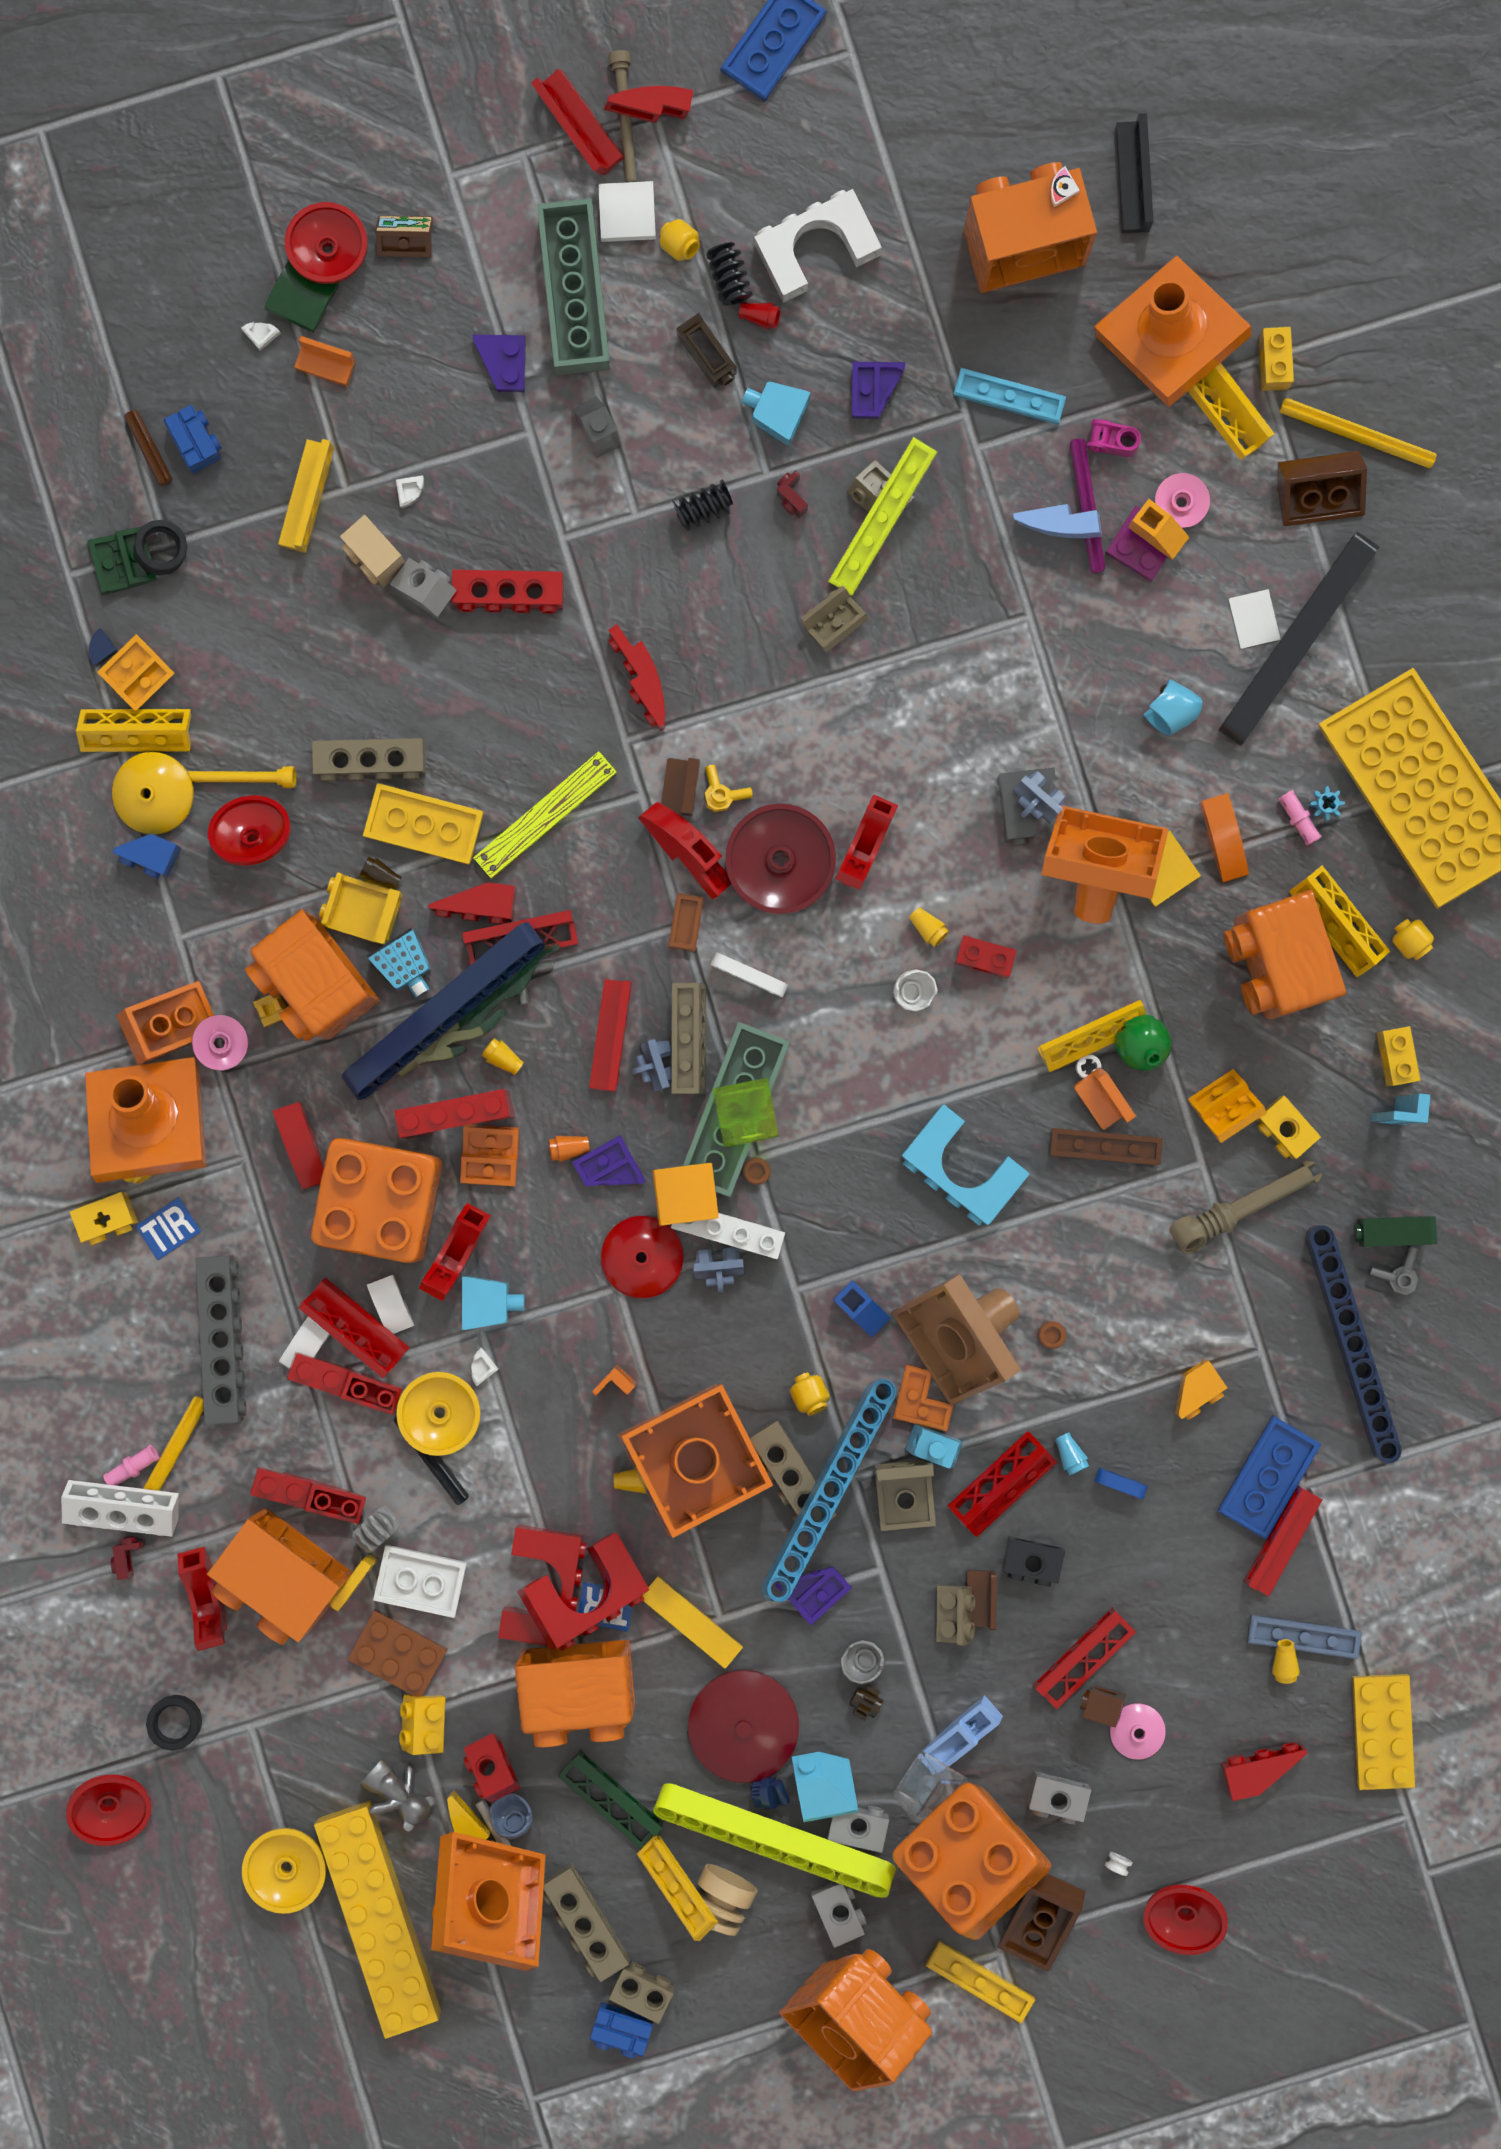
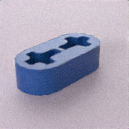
[1094,1468,1148,1499]

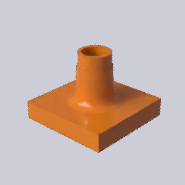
[1094,255,1252,407]
[1041,806,1169,924]
[85,1057,206,1183]
[431,1832,546,1971]

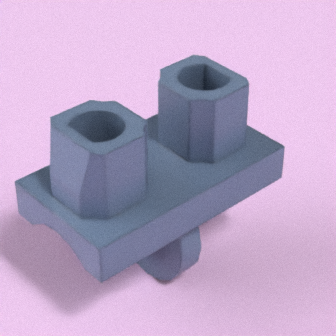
[1013,771,1066,824]
[631,1039,672,1092]
[693,1247,744,1294]

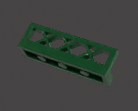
[558,1750,663,1849]

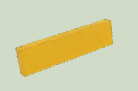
[643,1576,743,1669]
[637,1835,718,1941]
[925,1940,1035,2024]

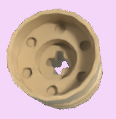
[697,1864,758,1936]

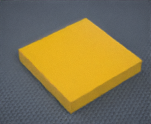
[1148,831,1201,907]
[330,1554,378,1612]

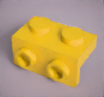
[399,1694,445,1755]

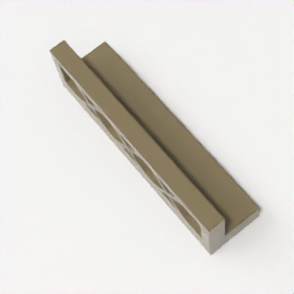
[672,983,706,1094]

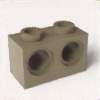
[609,1962,674,2024]

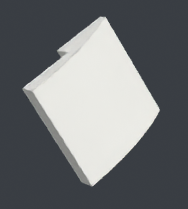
[599,181,656,242]

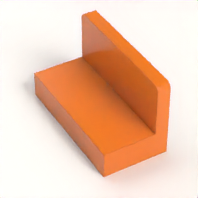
[294,336,356,387]
[1074,1067,1136,1130]
[592,1365,637,1396]

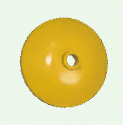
[112,752,194,835]
[397,1372,481,1456]
[242,1828,326,1914]

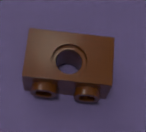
[1080,1684,1127,1728]

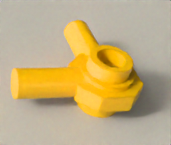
[704,765,753,812]

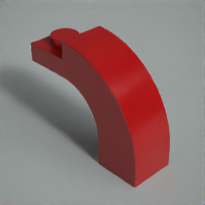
[835,794,898,890]
[418,1203,491,1302]
[177,1547,227,1651]

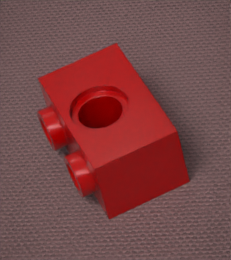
[954,935,1017,979]
[463,1733,521,1803]

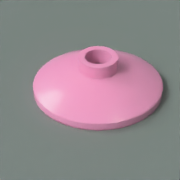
[1155,473,1210,528]
[192,1015,248,1070]
[1110,1703,1166,1760]

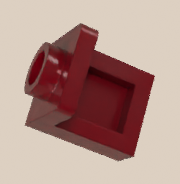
[777,470,808,518]
[110,1536,146,1580]

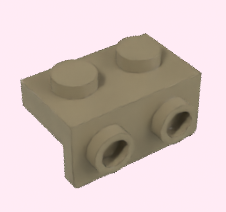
[801,586,869,653]

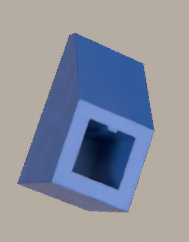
[113,834,181,879]
[833,1279,891,1337]

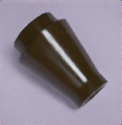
[359,857,402,890]

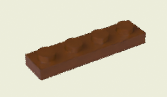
[1049,1128,1163,1166]

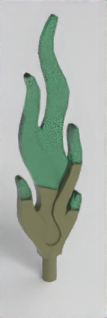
[398,944,560,1078]

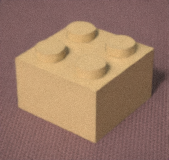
[340,514,405,588]

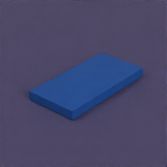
[720,0,827,102]
[1217,1415,1321,1539]

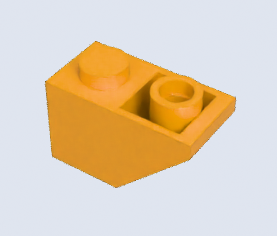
[1128,499,1189,560]
[1175,1359,1227,1420]

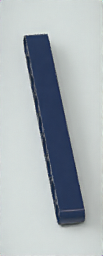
[342,922,545,1100]
[1305,1225,1402,1463]

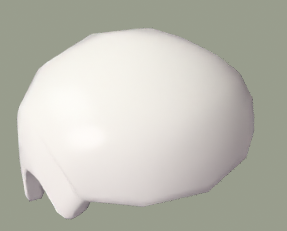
[893,969,938,1012]

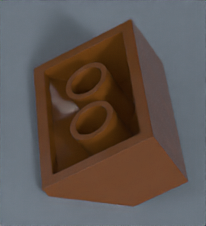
[1277,451,1367,526]

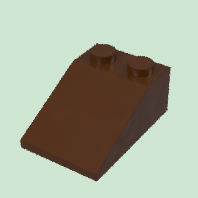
[998,1873,1086,1972]

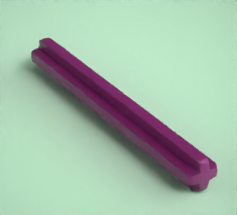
[1070,438,1105,573]

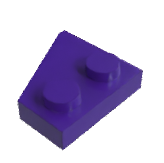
[473,335,526,392]
[852,362,905,419]
[572,1135,646,1186]
[775,1566,852,1625]

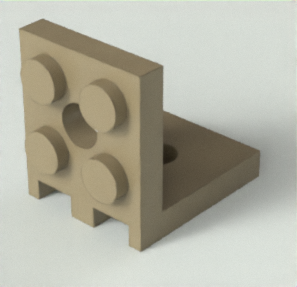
[874,1459,936,1531]

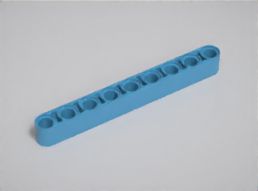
[761,1379,896,1602]

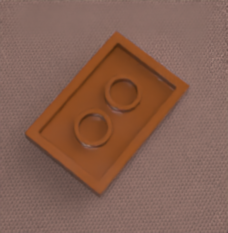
[347,1609,448,1697]

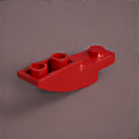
[607,624,665,731]
[638,802,731,900]
[286,1351,402,1415]
[250,1467,366,1524]

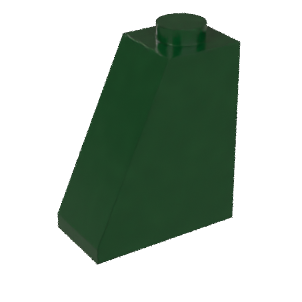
[1354,1216,1437,1247]

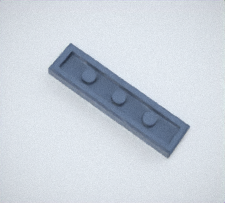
[1247,1614,1362,1659]

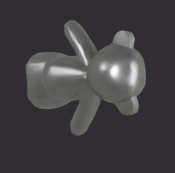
[359,1758,435,1833]

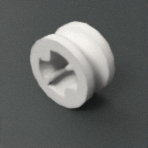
[1075,1055,1101,1078]
[1104,1852,1133,1876]

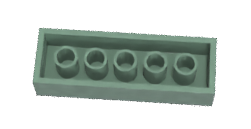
[537,198,611,375]
[683,1022,790,1197]

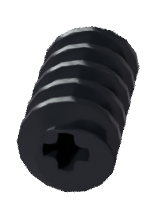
[706,242,753,306]
[672,479,733,532]

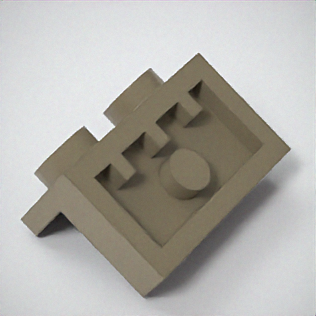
[847,460,915,513]
[936,1585,975,1646]

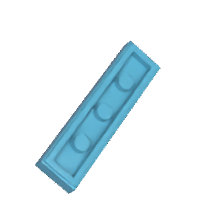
[953,368,1066,425]

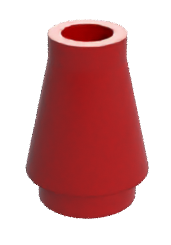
[739,302,781,330]

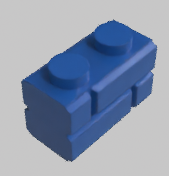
[163,405,222,473]
[590,2002,653,2058]

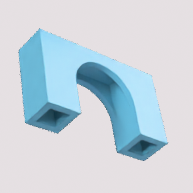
[901,1104,1030,1226]

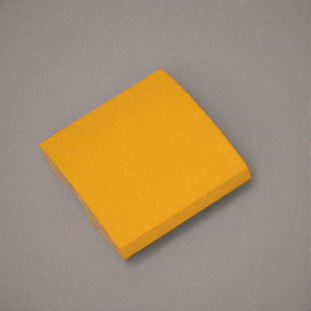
[97,634,175,711]
[1188,1069,1267,1143]
[652,1163,719,1226]

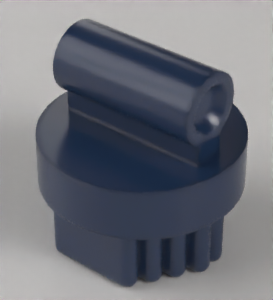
[751,1777,790,1810]

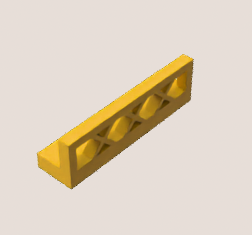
[1188,363,1275,460]
[278,439,335,553]
[76,709,191,752]
[1289,865,1390,977]
[1037,1000,1146,1072]

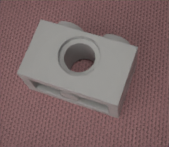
[390,558,457,617]
[1027,1771,1091,1824]
[827,1806,889,1853]
[811,1881,867,1948]

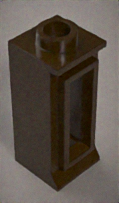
[676,313,737,389]

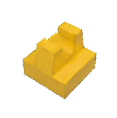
[253,994,286,1028]

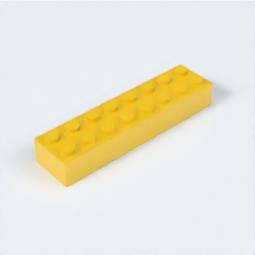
[314,1800,442,2039]

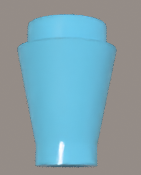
[1055,1433,1089,1476]

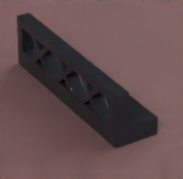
[1116,113,1154,233]

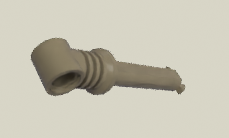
[1169,1161,1323,1255]

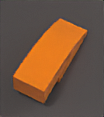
[1199,793,1249,883]

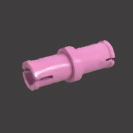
[1278,790,1322,846]
[103,1445,160,1486]

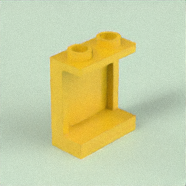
[319,872,404,945]

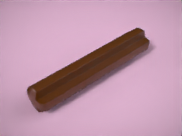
[124,409,172,486]

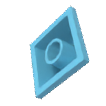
[792,1752,859,1822]

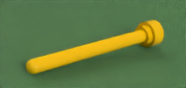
[187,766,297,788]

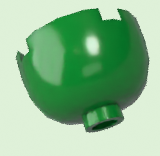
[1114,1015,1172,1071]

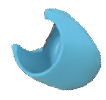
[1143,679,1203,736]

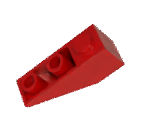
[428,882,517,925]
[1221,1742,1308,1801]

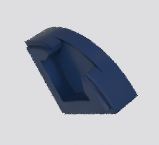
[89,628,118,667]

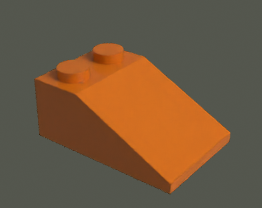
[116,981,214,1065]

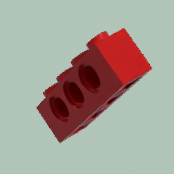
[451,570,564,614]

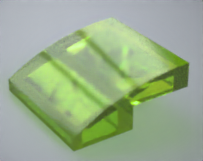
[713,1078,779,1147]

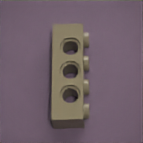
[312,738,426,782]
[749,1419,837,1522]
[543,1863,630,1982]

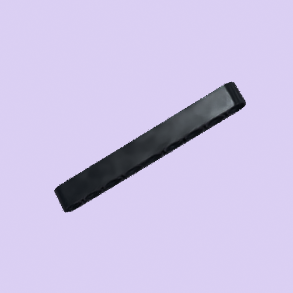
[1218,531,1380,746]

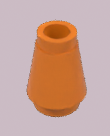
[548,1136,590,1163]

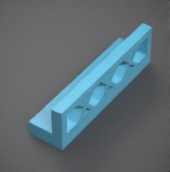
[1371,1094,1430,1125]

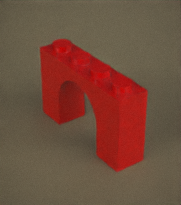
[394,1089,515,1139]
[498,1524,587,1646]
[517,1532,649,1651]

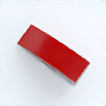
[603,86,693,123]
[272,1102,325,1190]

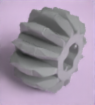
[352,1506,400,1553]

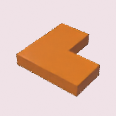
[893,1364,953,1432]

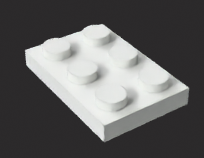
[373,1545,467,1618]

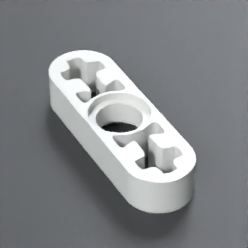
[710,952,788,998]

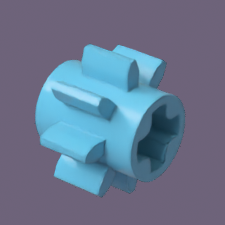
[1308,786,1345,822]

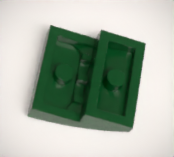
[265,261,339,333]
[87,527,157,595]

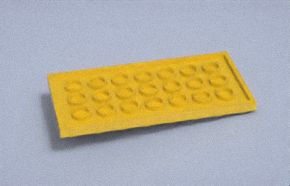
[1318,668,1501,909]

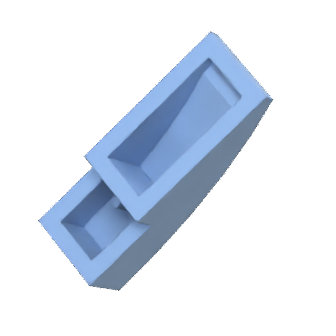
[1013,504,1102,539]
[918,1695,1003,1776]

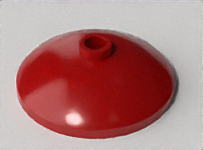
[285,202,368,284]
[208,795,291,866]
[601,1216,684,1298]
[66,1774,151,1846]
[1143,1885,1228,1955]

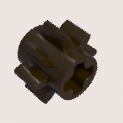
[849,1684,883,1721]

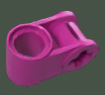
[1086,419,1141,457]

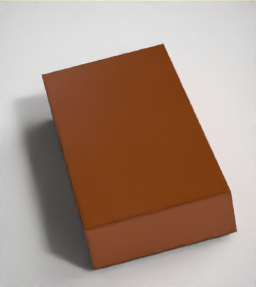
[668,893,704,952]

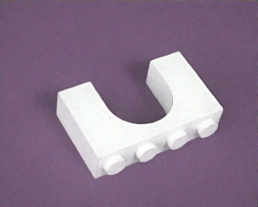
[754,189,882,303]

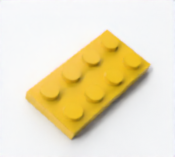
[363,783,484,865]
[1352,1674,1415,1790]

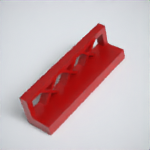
[531,68,625,175]
[462,910,578,965]
[589,979,632,1092]
[298,1277,410,1378]
[947,1431,1058,1538]
[1243,1486,1323,1596]
[1033,1607,1136,1709]

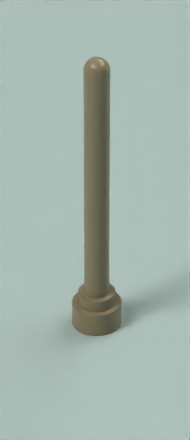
[608,50,637,183]

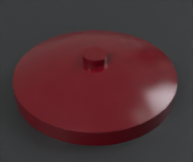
[725,804,836,915]
[688,1669,799,1783]

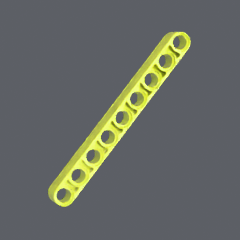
[653,1783,896,1898]

